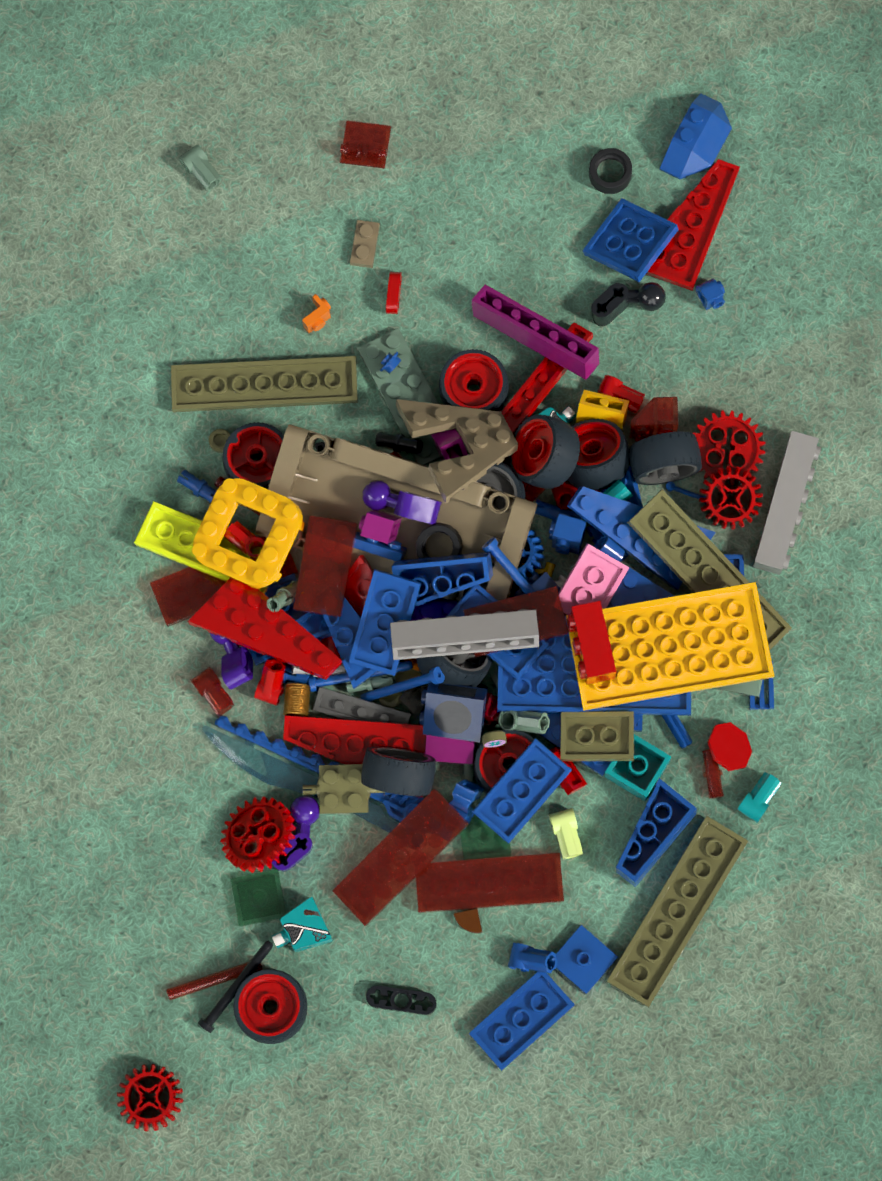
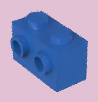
[549,514,586,555]

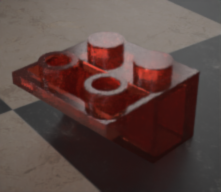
[629,397,678,441]

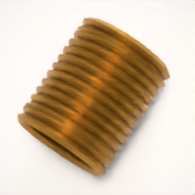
[283,683,311,716]

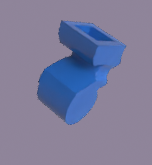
[445,779,484,830]

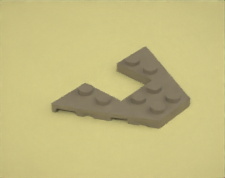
[396,399,518,503]

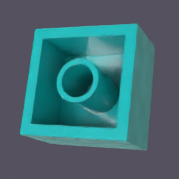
[604,734,671,802]

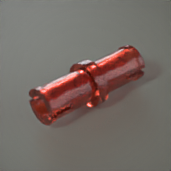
[702,749,724,799]

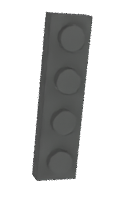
[313,687,412,724]

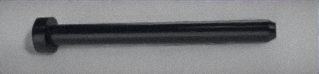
[198,940,273,1033]

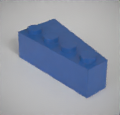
[392,552,493,606]
[616,778,697,887]

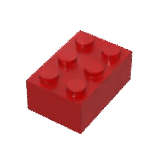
[567,601,617,685]

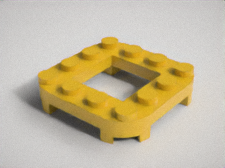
[192,478,305,589]

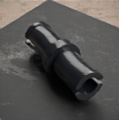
[375,432,423,455]

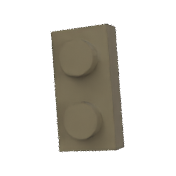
[350,220,380,268]

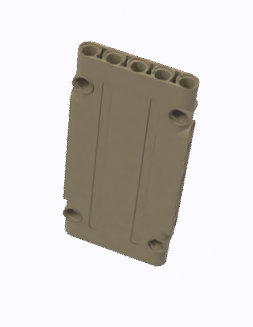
[255,424,537,606]

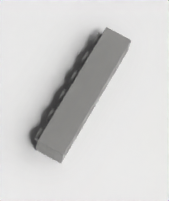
[753,431,821,575]
[390,609,539,660]

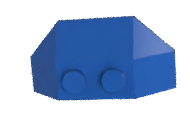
[660,94,732,179]

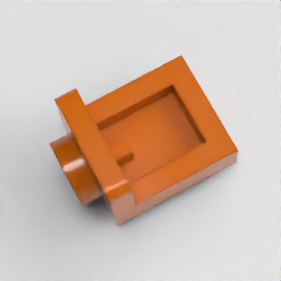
[302,294,331,333]

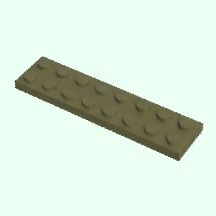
[171,356,358,412]
[627,489,792,651]
[607,816,748,1008]

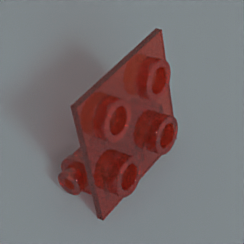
[340,121,391,169]

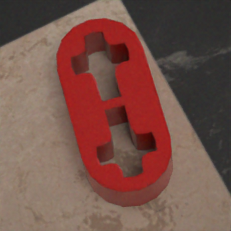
[386,271,402,315]

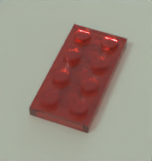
[293,516,358,618]

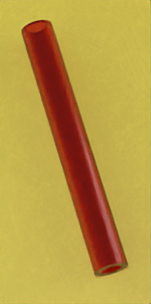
[166,961,263,1000]

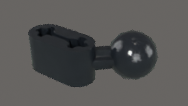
[591,282,666,326]

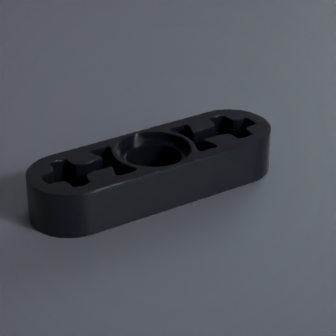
[366,986,437,1015]

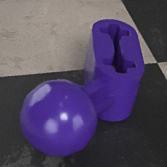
[362,480,442,525]
[210,633,253,690]
[272,795,320,872]

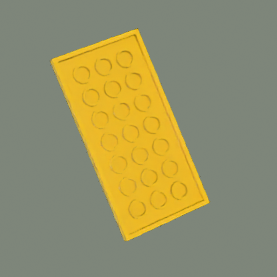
[566,582,774,711]

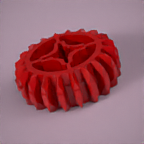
[699,466,763,530]
[117,1064,184,1132]

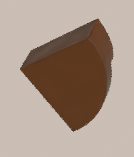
[454,909,482,934]

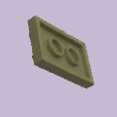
[561,711,634,761]

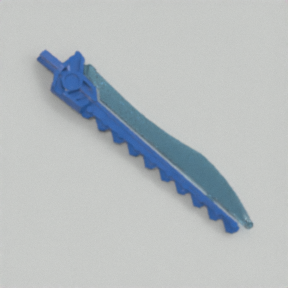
[202,716,455,850]

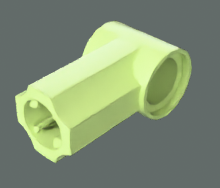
[549,808,583,860]

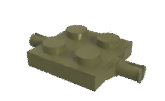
[303,764,385,814]

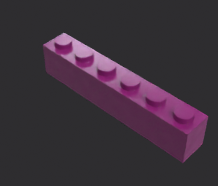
[471,284,599,380]

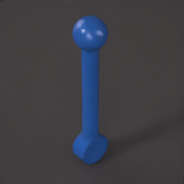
[666,482,712,505]

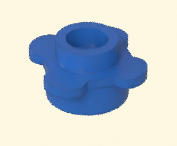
[380,352,401,374]

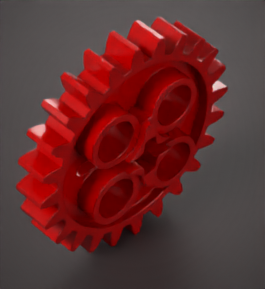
[693,410,766,486]
[220,796,296,873]

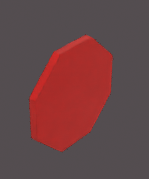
[707,722,752,771]

